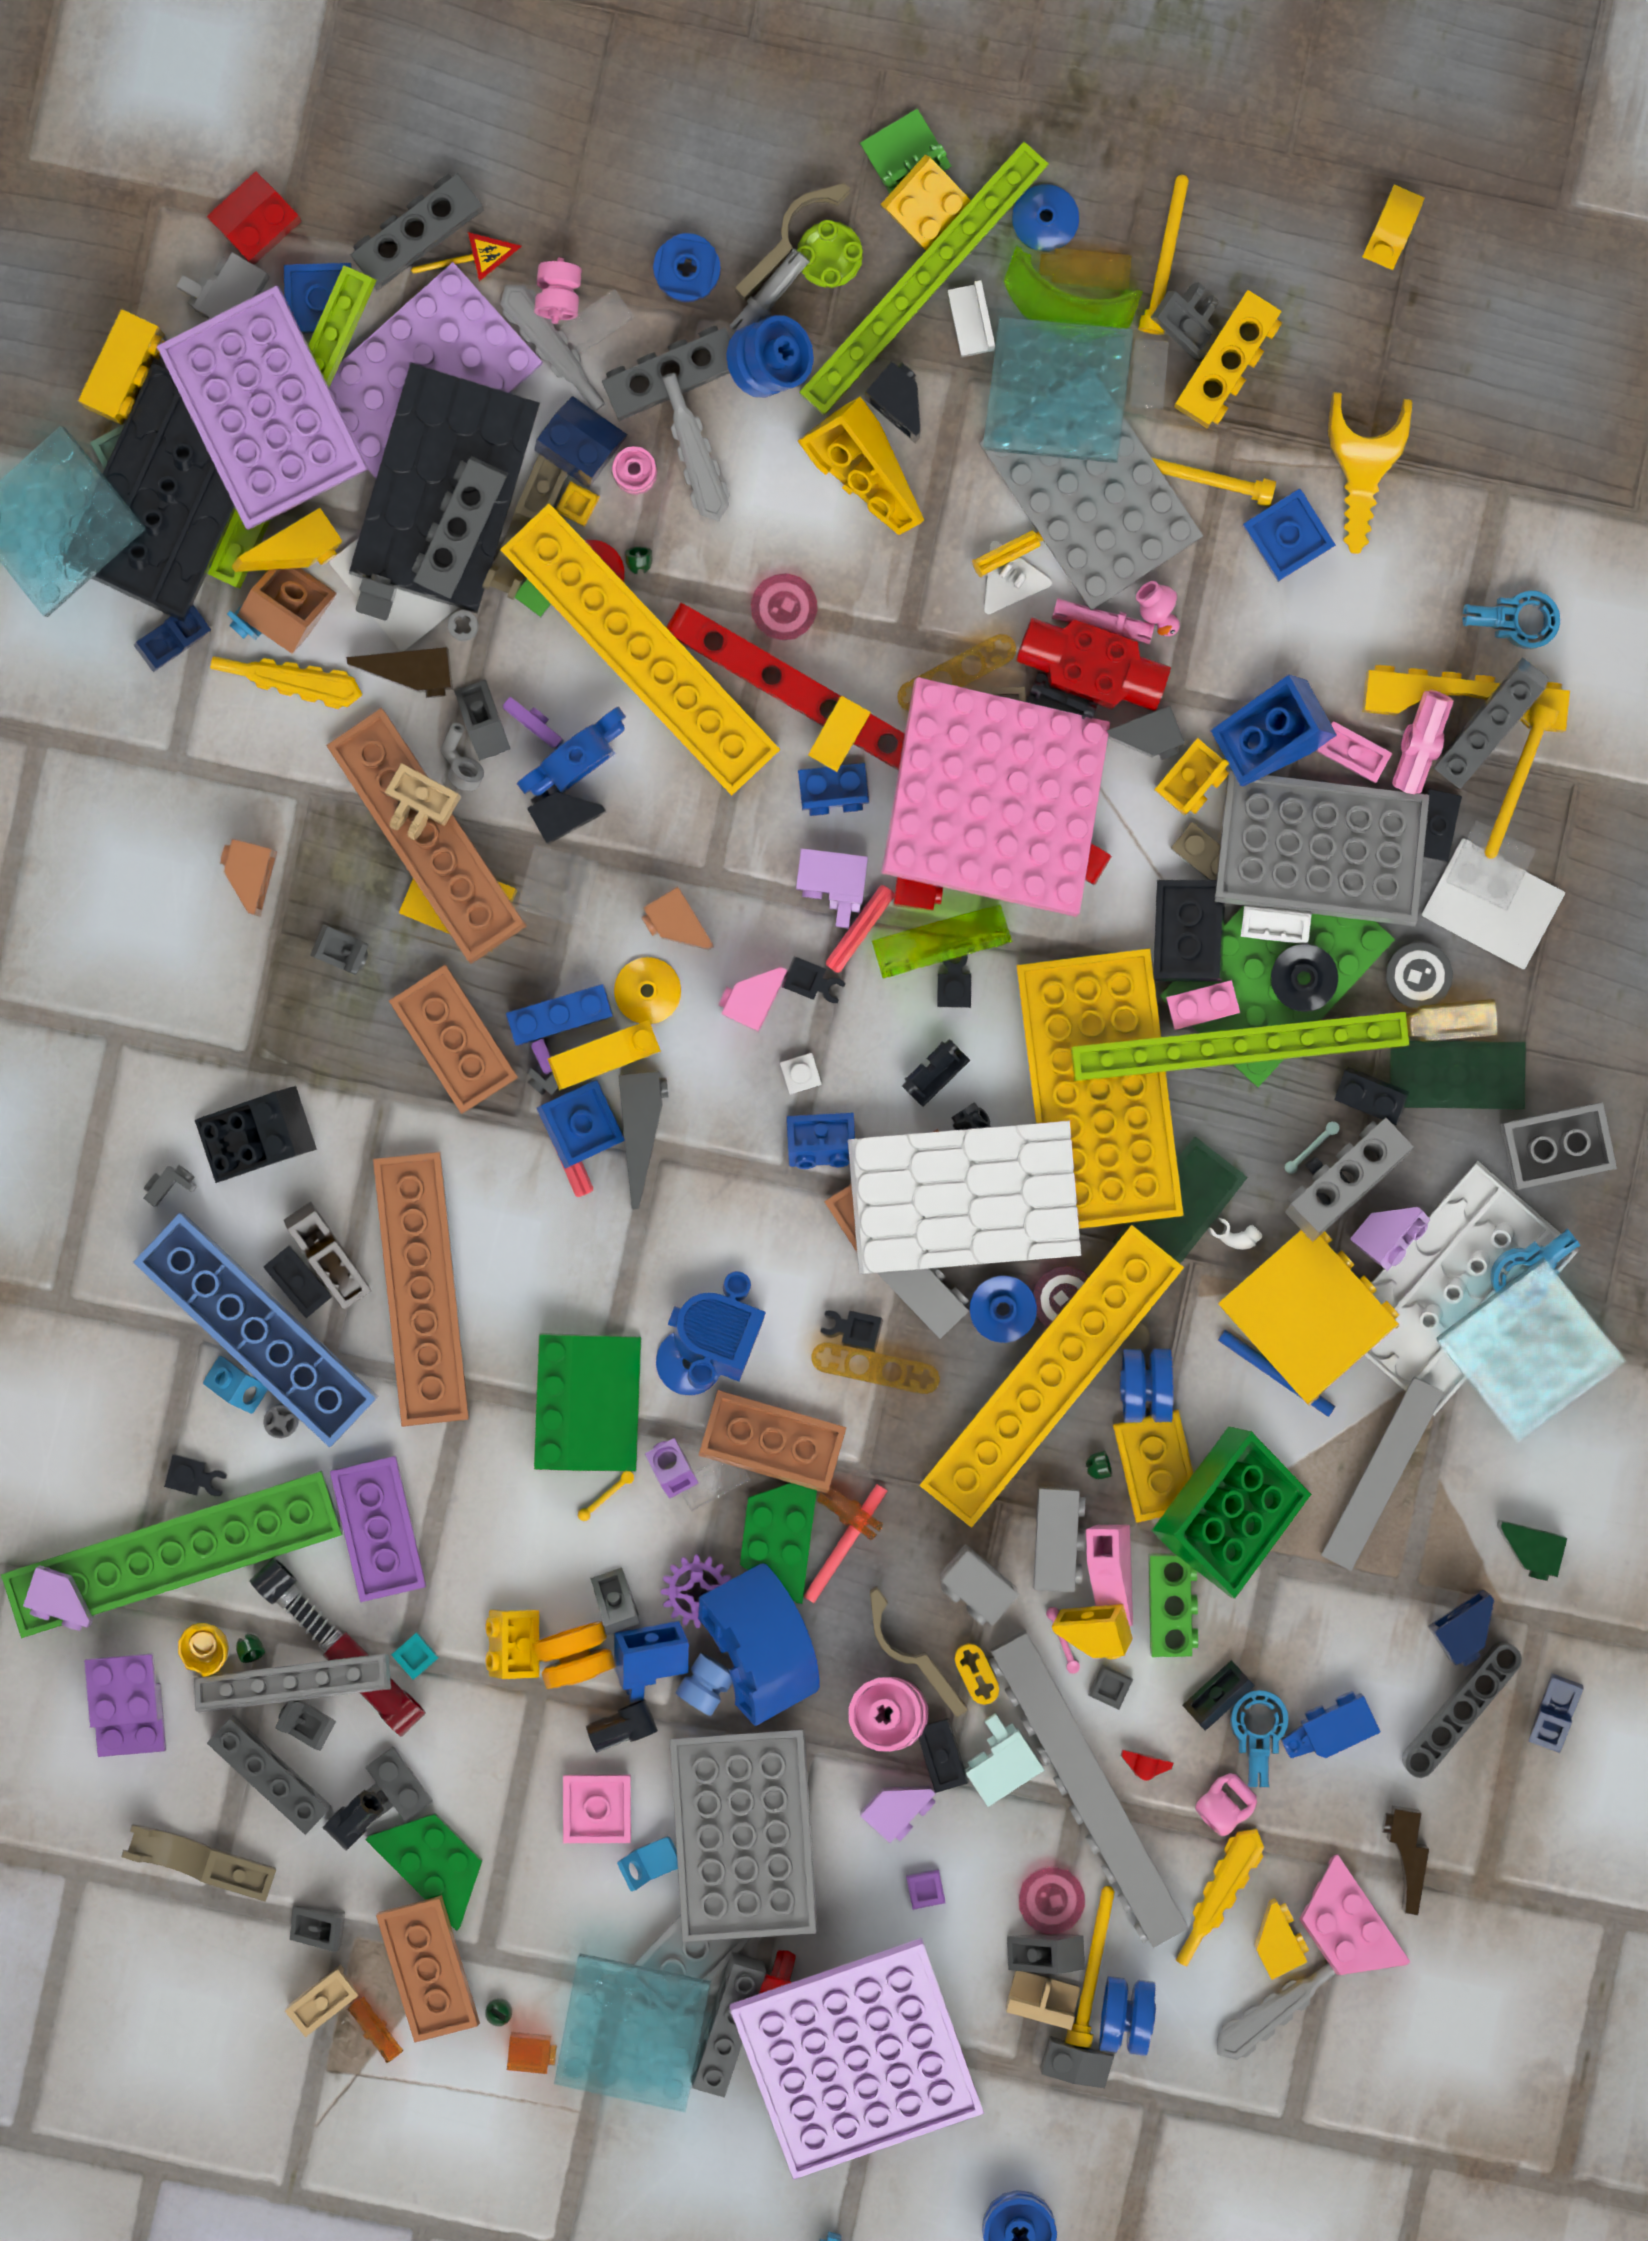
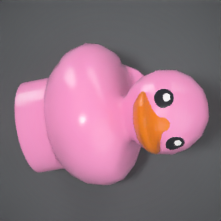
[1136,581,1180,637]

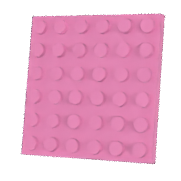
[882,677,1110,917]

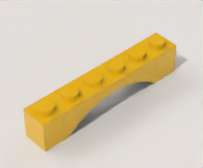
[1362,665,1570,733]

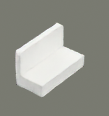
[947,280,995,357]

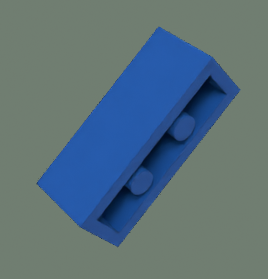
[506,984,614,1046]

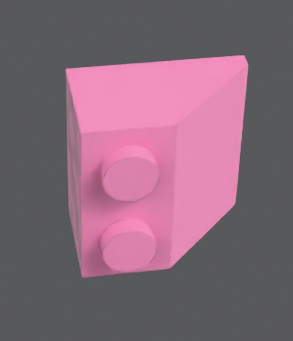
[719,967,787,1032]

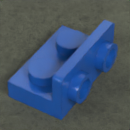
[798,763,869,816]
[787,1113,855,1169]

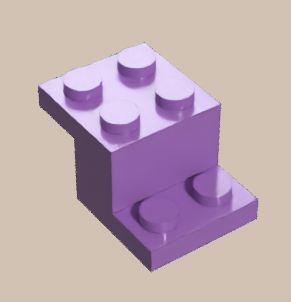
[84,1653,166,1757]

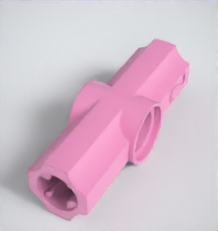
[1392,690,1453,795]

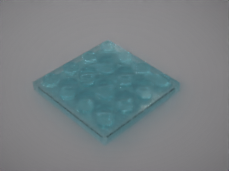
[983,317,1134,463]
[0,426,146,617]
[1436,1257,1626,1441]
[554,1953,711,2112]

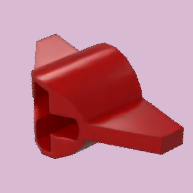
[1120,1749,1173,1781]

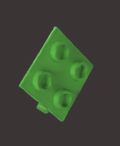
[860,108,952,193]

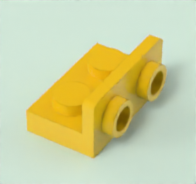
[485,1609,539,1679]

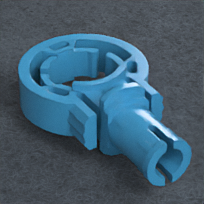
[1462,591,1560,649]
[1490,1228,1581,1308]
[1230,1690,1288,1787]

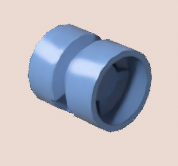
[675,1653,733,1716]

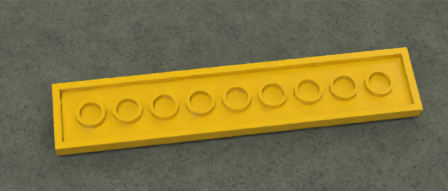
[500,504,781,796]
[919,1224,1184,1528]

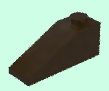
[346,647,453,698]

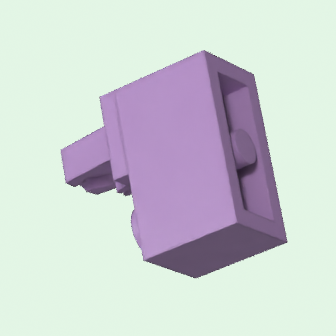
[796,848,868,929]

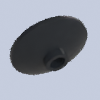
[1271,944,1338,1012]

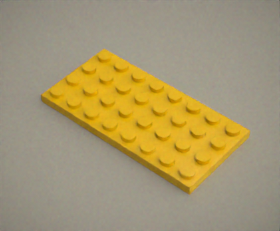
[1016,948,1184,1229]

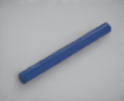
[1218,1330,1336,1417]

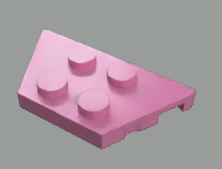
[1299,1855,1410,1975]

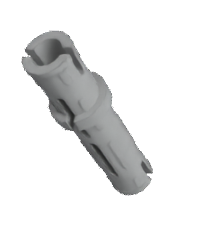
[729,248,810,332]

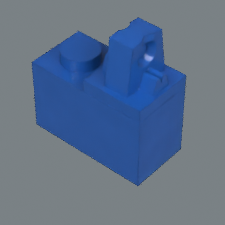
[614,1621,689,1703]

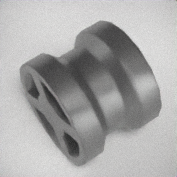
[263,1404,299,1439]

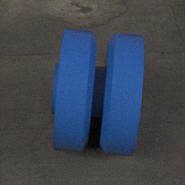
[726,315,814,398]
[1120,1349,1173,1423]
[1099,1976,1156,2056]
[982,2190,1057,2241]

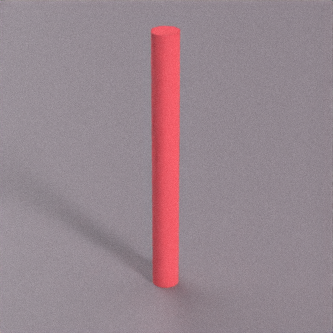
[803,1484,888,1603]

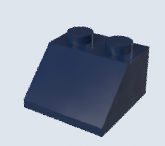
[534,396,628,488]
[1428,1590,1494,1666]

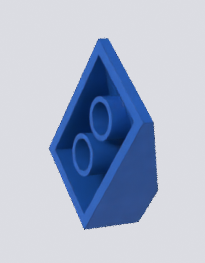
[1210,674,1337,787]

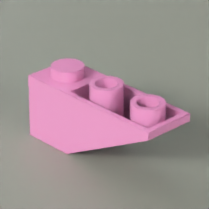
[1086,1525,1133,1626]

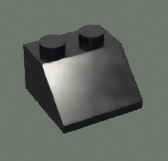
[865,361,921,443]

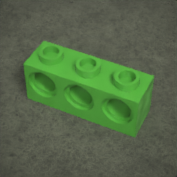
[1148,1553,1198,1657]

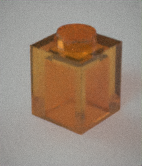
[507,2032,557,2074]

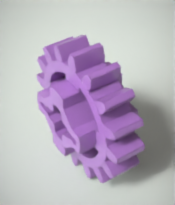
[661,1554,731,1628]

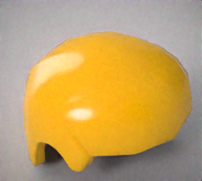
[178,1623,229,1677]

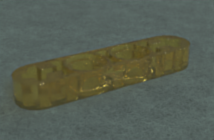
[897,634,1016,712]
[811,1342,940,1394]

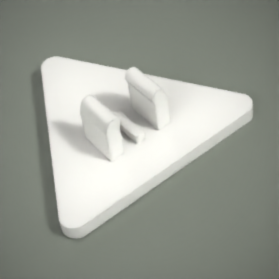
[984,541,1052,615]

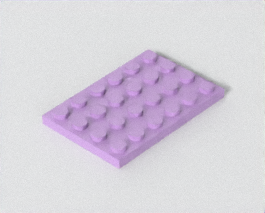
[329,262,543,478]
[157,285,369,530]

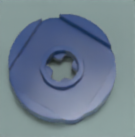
[653,233,721,302]

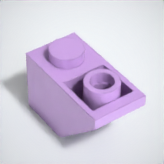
[1350,1207,1430,1271]
[23,1565,93,1631]
[860,1786,936,1843]

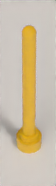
[1138,174,1189,335]
[1151,457,1277,507]
[1484,702,1559,859]
[1065,1886,1115,2048]

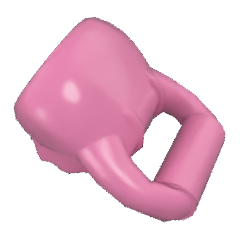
[1195,1773,1257,1836]

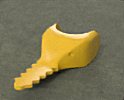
[1328,392,1412,554]

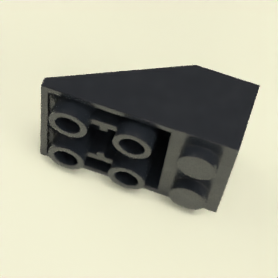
[195,1086,317,1183]

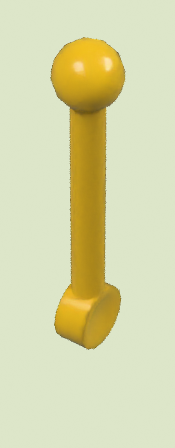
[578,1471,634,1521]

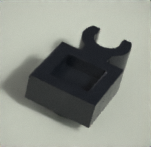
[937,950,972,1008]
[781,956,846,1003]
[820,1310,883,1352]
[164,1454,228,1496]

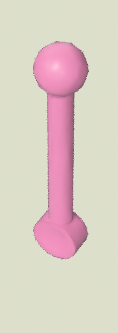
[1046,1607,1080,1674]

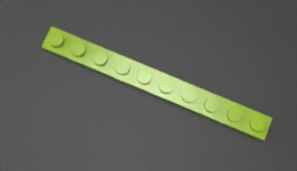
[799,142,1049,416]
[207,265,377,589]
[1071,1012,1409,1081]

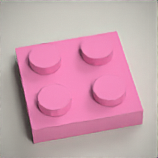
[563,1774,631,1843]

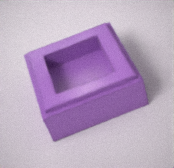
[531,1038,552,1074]
[906,1869,946,1910]

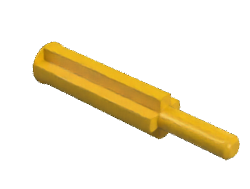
[972,530,1043,578]

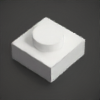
[780,1053,822,1095]

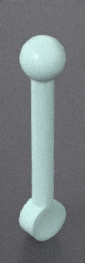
[1285,1122,1339,1174]

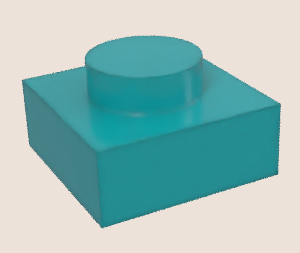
[391,1632,439,1680]

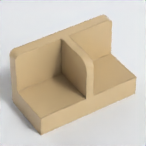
[285,1964,359,2038]
[1005,1971,1080,2030]

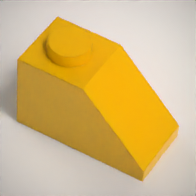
[1052,1604,1133,1660]

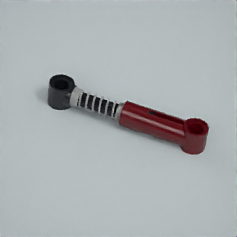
[249,1557,426,1737]

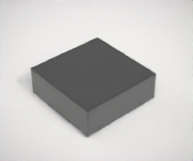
[1088,1664,1133,1710]

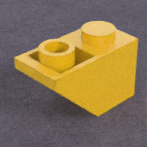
[1254,1898,1309,1980]

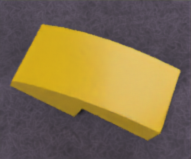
[808,696,871,772]

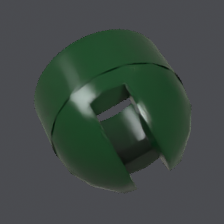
[625,547,653,574]
[1086,1451,1112,1479]
[236,1634,265,1663]
[485,1998,512,2026]

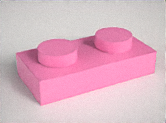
[1316,721,1392,783]
[1166,980,1240,1030]

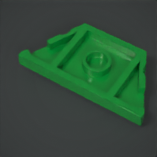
[740,1483,817,1604]
[365,1813,483,1931]

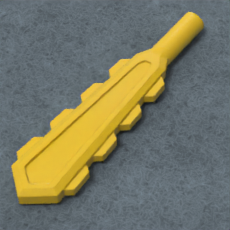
[210,656,363,710]
[1176,1828,1264,1967]

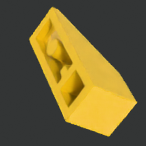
[231,508,342,572]
[548,1020,661,1090]

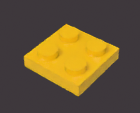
[880,155,971,250]

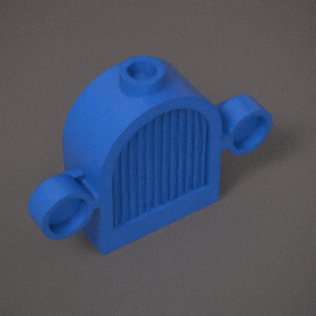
[516,706,626,796]
[668,1271,766,1390]

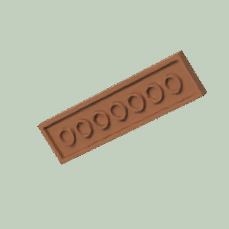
[326,708,527,964]
[373,1152,469,1427]

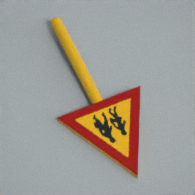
[411,232,522,281]

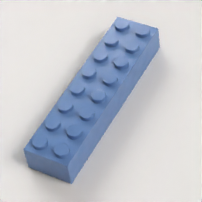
[133,1212,379,1448]

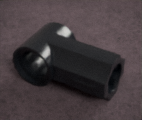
[585,1699,658,1753]
[322,1790,384,1851]

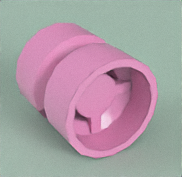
[612,446,657,495]

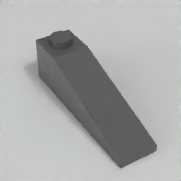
[618,1071,668,1209]

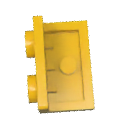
[1154,738,1229,816]

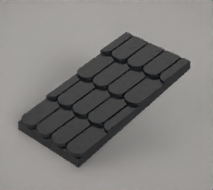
[349,362,540,614]
[63,363,236,622]

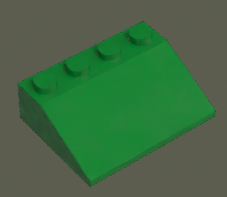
[534,1333,641,1471]
[1151,1426,1312,1599]

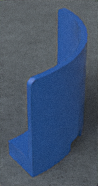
[698,1563,820,1726]

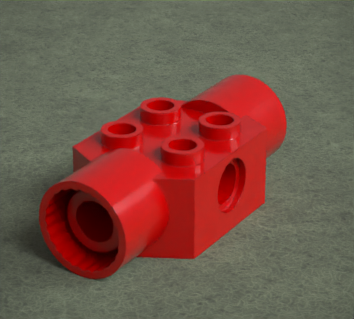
[1016,617,1171,711]

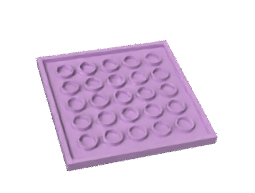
[729,1938,984,2180]

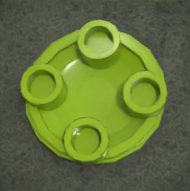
[797,220,863,288]

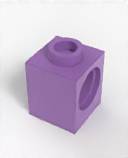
[645,1438,699,1499]

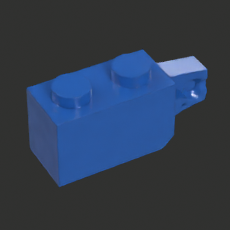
[1281,1691,1381,1758]

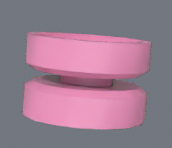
[849,1677,928,1751]

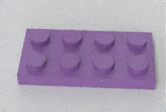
[330,1456,427,1603]

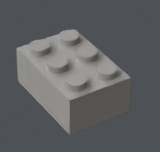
[1500,1103,1617,1190]
[939,1543,1019,1626]

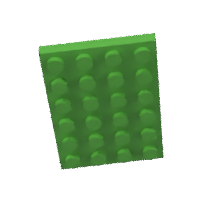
[1159,905,1395,1088]

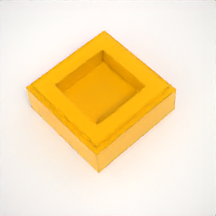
[555,481,600,527]

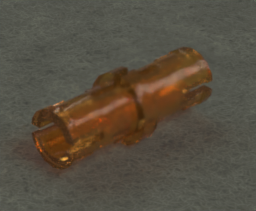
[817,1485,883,1541]
[347,1996,404,2063]

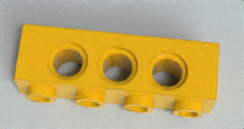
[1174,290,1283,429]

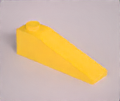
[797,397,924,535]

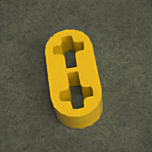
[954,1643,999,1705]

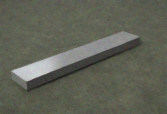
[1321,1376,1444,1571]
[194,1654,391,1713]

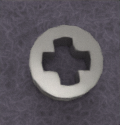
[448,610,479,641]

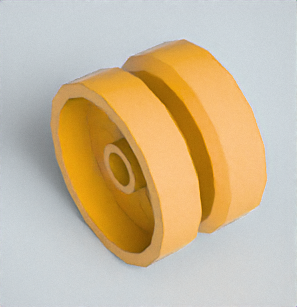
[532,1621,616,1689]

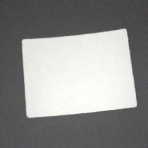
[329,538,458,652]
[1422,839,1565,969]

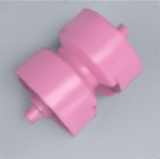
[534,258,582,324]

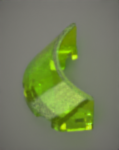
[1004,245,1143,342]
[872,904,1012,980]

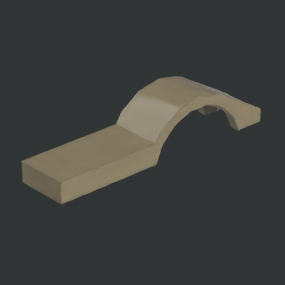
[735,183,850,301]
[482,454,568,600]
[870,1586,968,1718]
[121,1824,276,1902]

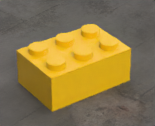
[78,309,166,425]

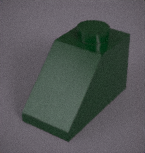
[1497,1520,1567,1581]

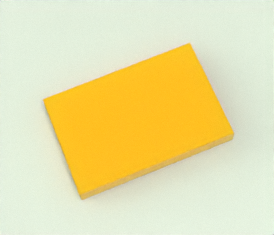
[1113,1409,1194,1523]

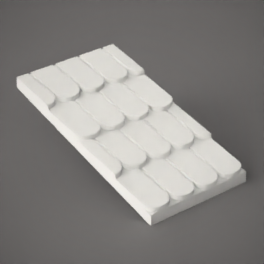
[848,1121,1081,1274]
[1365,1161,1579,1416]

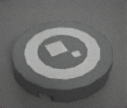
[1385,942,1453,1009]

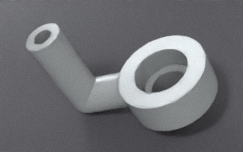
[441,723,484,791]

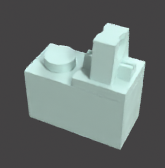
[965,1713,1044,1807]

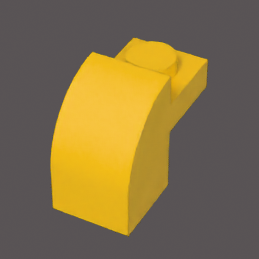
[1362,184,1425,270]

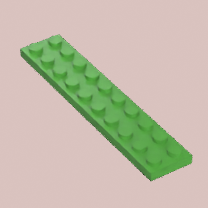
[1,1471,343,1639]

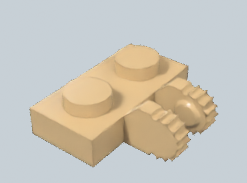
[385,763,461,840]

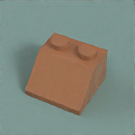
[237,568,337,654]
[220,839,277,917]
[642,887,714,950]

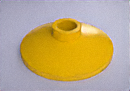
[614,957,681,1024]

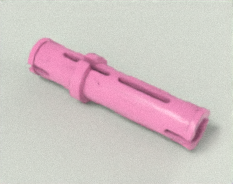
[1052,598,1155,644]

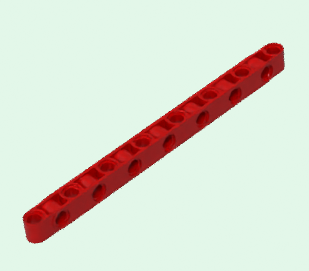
[666,602,1112,885]

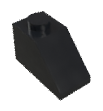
[527,790,607,845]

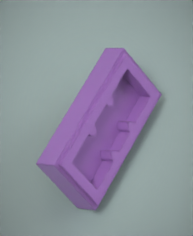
[502,697,564,749]

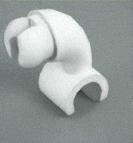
[1208,1218,1262,1250]

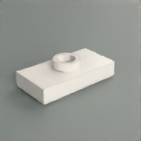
[1241,905,1312,944]

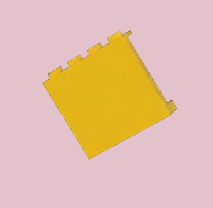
[1218,1230,1400,1406]

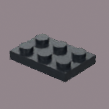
[1153,880,1225,982]

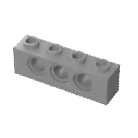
[1285,1118,1414,1242]

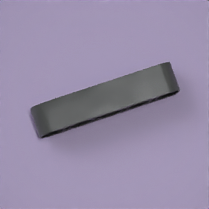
[1402,1642,1522,1778]

